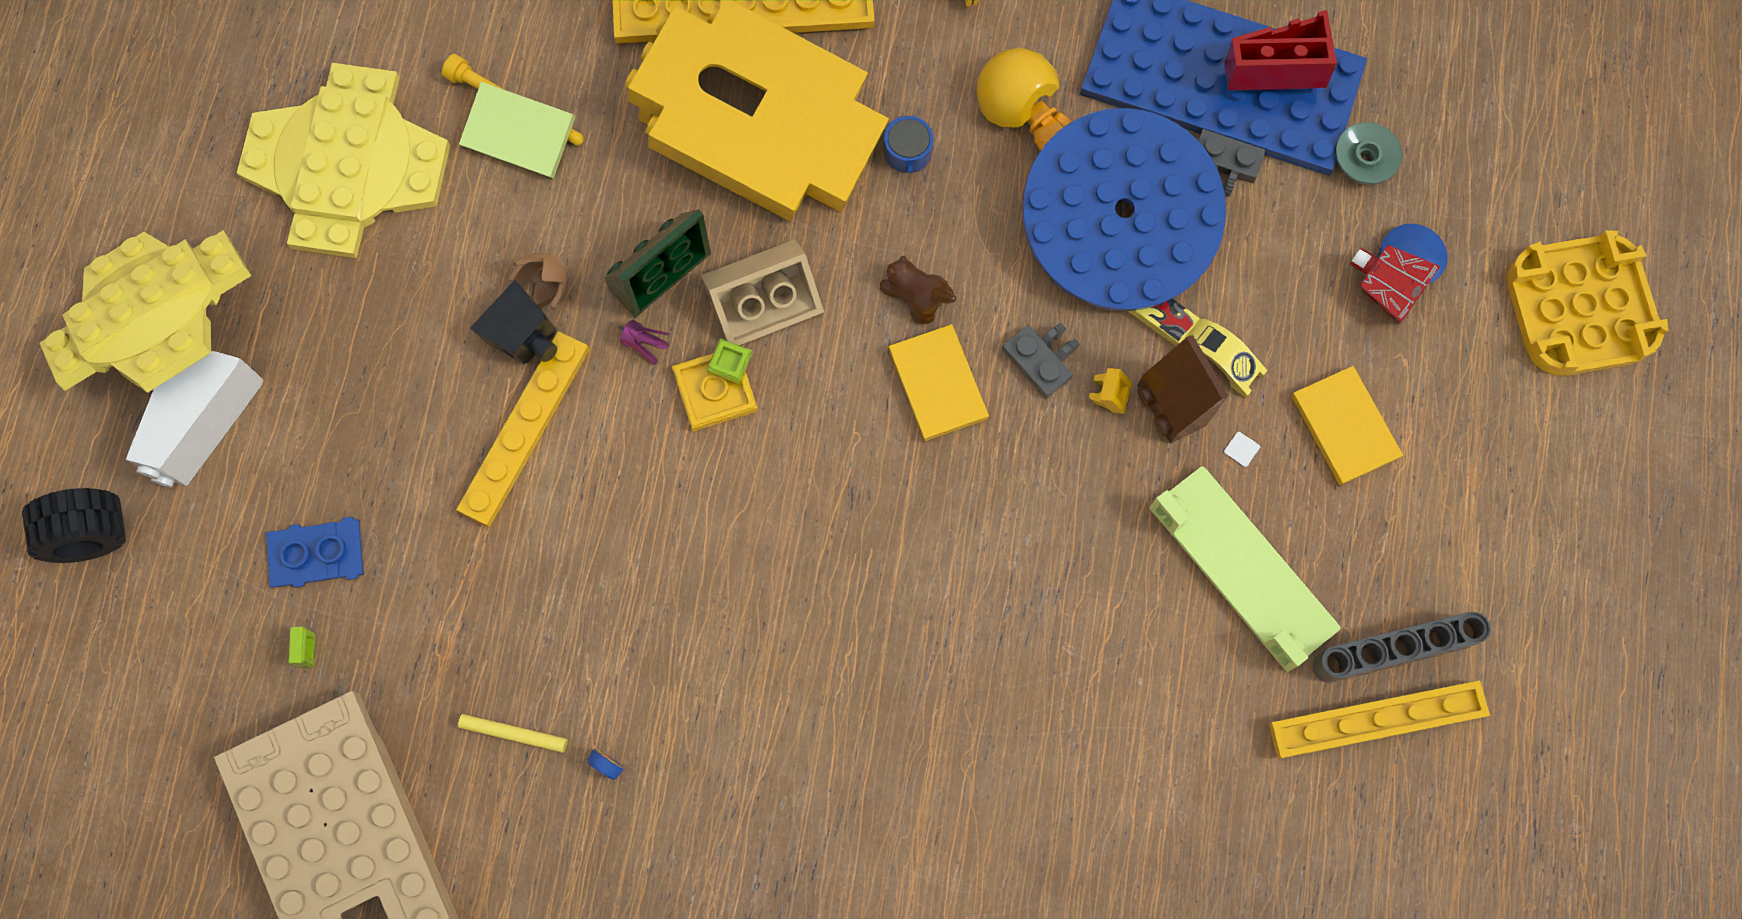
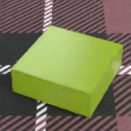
[707,339,753,384]
[289,627,315,668]

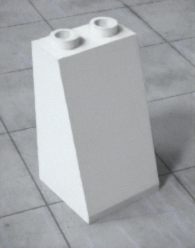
[126,351,263,488]

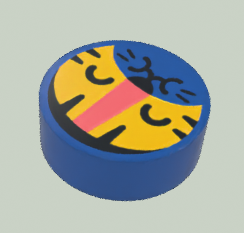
[587,748,624,780]

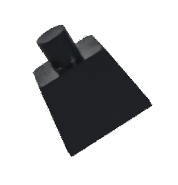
[470,280,558,364]

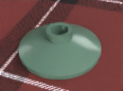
[1335,122,1402,185]

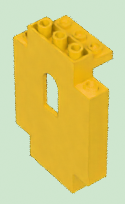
[625,0,889,222]

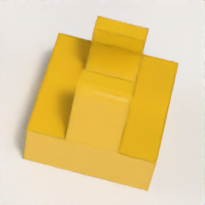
[1089,368,1132,414]

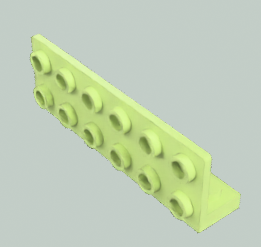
[1149,466,1340,672]

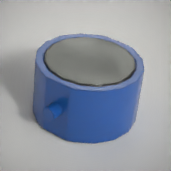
[883,116,934,173]

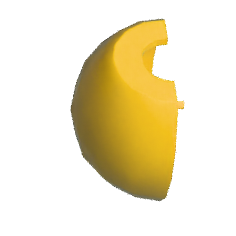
[976,48,1060,127]

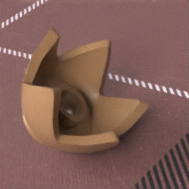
[509,253,569,310]

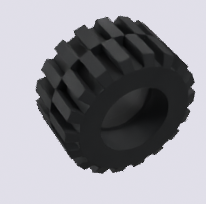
[22,488,126,563]

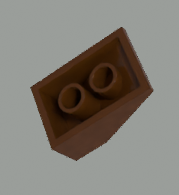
[1137,335,1228,444]

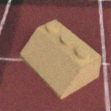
[701,239,824,345]

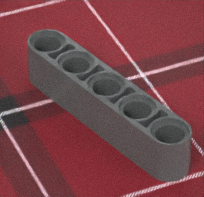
[1313,612,1491,683]

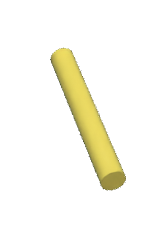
[458,714,568,753]

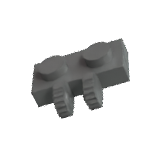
[1198,129,1266,197]
[1001,323,1080,399]

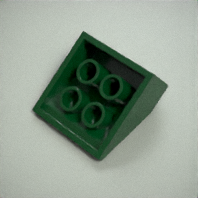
[605,209,711,318]

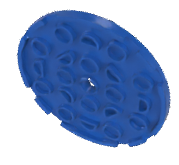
[1022,108,1226,311]

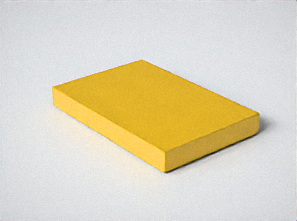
[888,324,989,442]
[1291,366,1403,486]

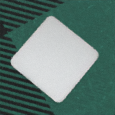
[1224,432,1260,467]

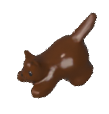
[880,256,956,324]

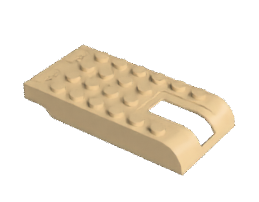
[214,690,459,919]

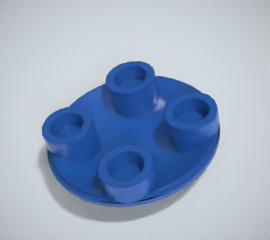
[1378,224,1447,284]

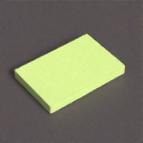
[459,82,576,179]

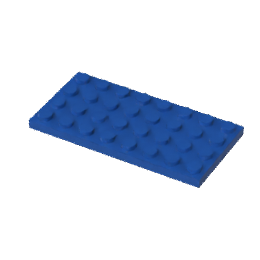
[1080,0,1367,176]

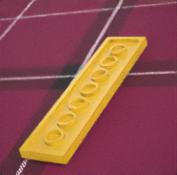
[613,0,875,44]

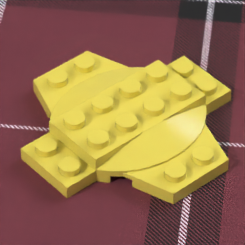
[237,63,450,258]
[40,230,252,393]

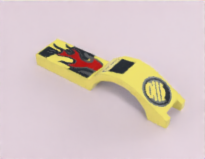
[1128,299,1267,398]

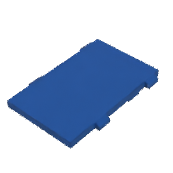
[266,517,364,588]

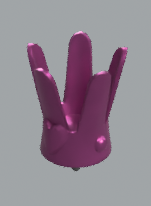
[618,320,670,364]

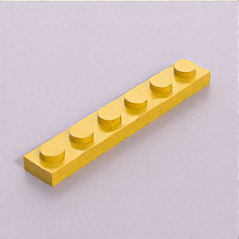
[456,331,590,528]
[1269,680,1490,759]

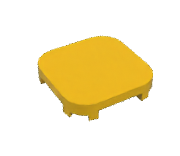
[1507,230,1668,376]

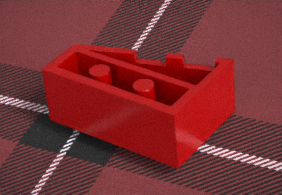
[1224,10,1337,90]

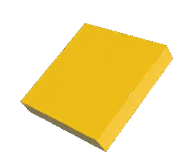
[672,353,758,432]

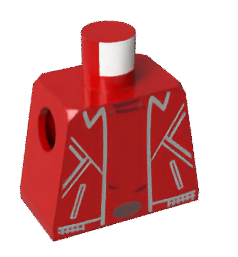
[1350,245,1440,324]

